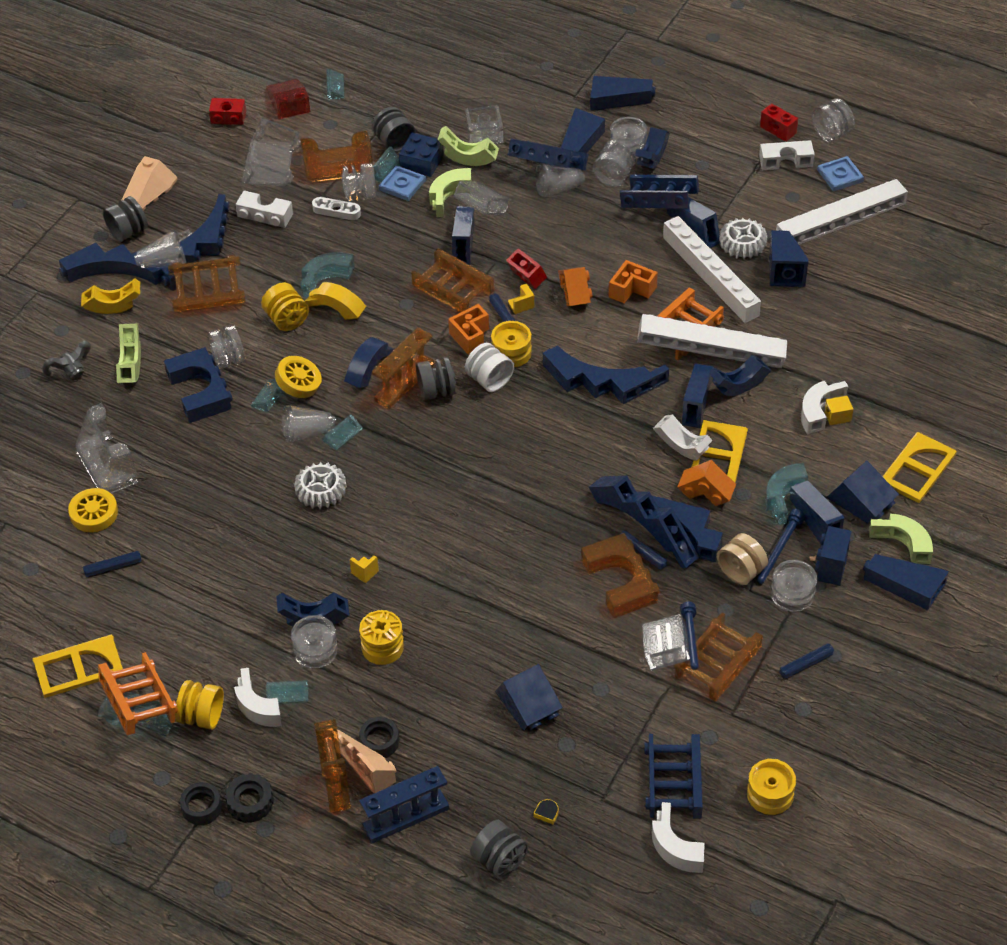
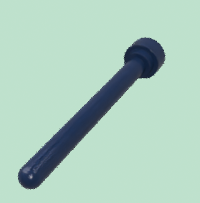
[757,509,806,584]
[680,601,699,670]

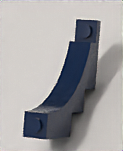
[58,243,178,291]
[543,345,669,405]
[589,475,699,568]

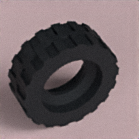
[225,773,274,823]

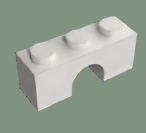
[759,140,814,171]
[236,191,293,228]

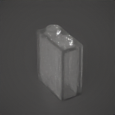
[453,181,510,215]
[642,614,690,671]

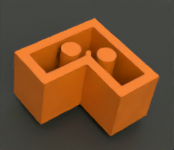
[609,260,658,304]
[558,267,592,306]
[448,304,489,355]
[677,460,736,506]

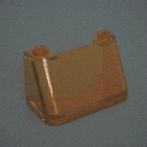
[300,131,373,182]

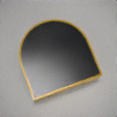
[534,799,559,825]

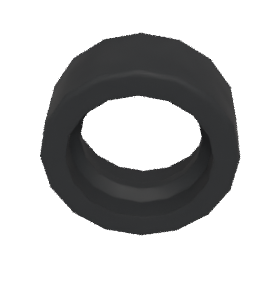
[359,717,400,758]
[180,782,222,825]

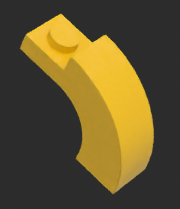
[81,278,140,314]
[305,282,366,320]

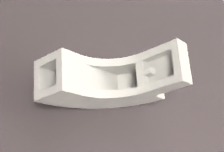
[801,381,848,435]
[653,414,712,460]
[652,802,704,873]

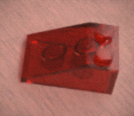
[266,79,311,119]

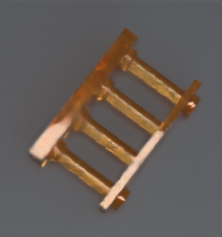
[411,248,494,312]
[168,255,246,312]
[372,327,434,409]
[674,612,763,702]
[314,719,351,812]

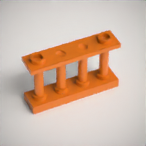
[657,287,724,360]
[98,652,178,735]

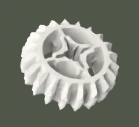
[719,217,767,259]
[294,461,347,509]

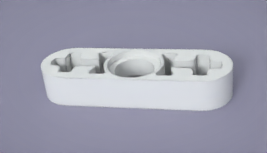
[312,197,361,220]

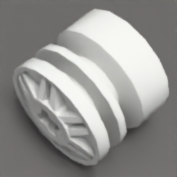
[464,342,514,392]

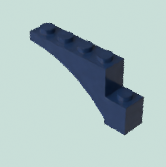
[173,194,230,268]
[636,491,723,562]

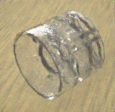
[593,140,636,187]
[341,163,377,202]

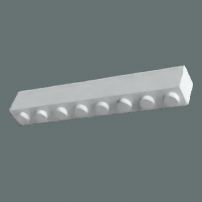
[776,179,908,245]
[663,216,761,323]
[637,314,787,368]

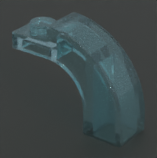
[301,252,355,298]
[765,463,808,525]
[97,692,173,737]

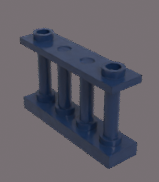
[507,138,589,171]
[620,175,699,209]
[644,734,703,819]
[359,766,449,844]

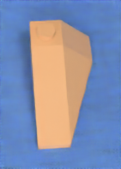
[122,156,178,211]
[326,725,396,793]

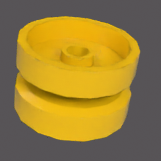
[491,321,532,367]
[747,759,796,815]

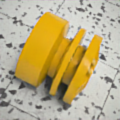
[261,282,309,331]
[359,610,404,665]
[175,680,224,730]

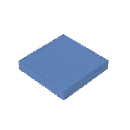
[817,156,864,191]
[379,165,426,201]

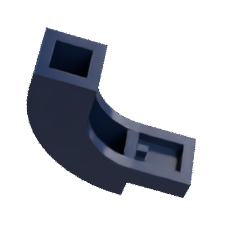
[635,127,670,169]
[344,337,394,388]
[709,355,771,396]
[276,592,350,629]

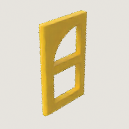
[692,420,748,483]
[882,432,957,503]
[33,634,123,698]

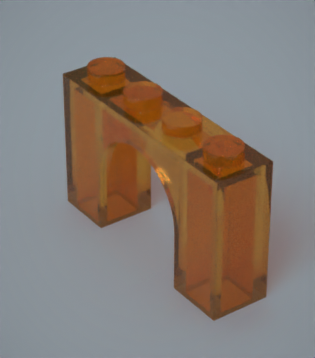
[581,533,660,618]

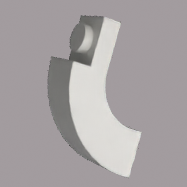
[234,668,282,727]

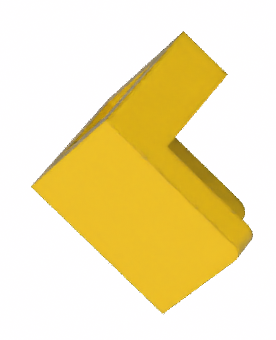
[508,284,535,314]
[824,396,853,425]
[349,556,379,583]

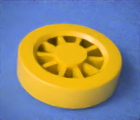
[275,356,322,398]
[68,488,118,532]

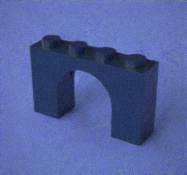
[164,347,233,423]

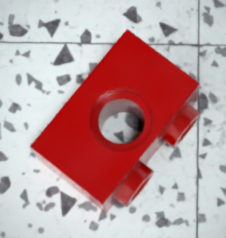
[209,98,246,125]
[760,103,798,142]
[506,248,547,289]

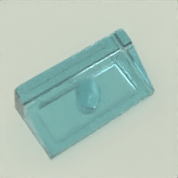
[327,69,344,99]
[372,147,400,182]
[251,379,283,412]
[321,414,363,450]
[266,680,309,703]

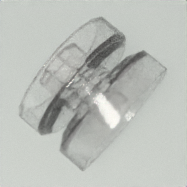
[812,98,855,142]
[610,117,647,159]
[207,324,245,370]
[771,560,817,612]
[291,615,338,668]

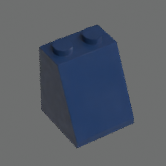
[769,230,808,287]
[827,460,899,523]
[495,664,563,730]

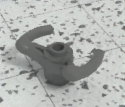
[42,340,91,380]

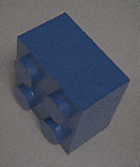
[399,133,444,177]
[815,526,852,586]

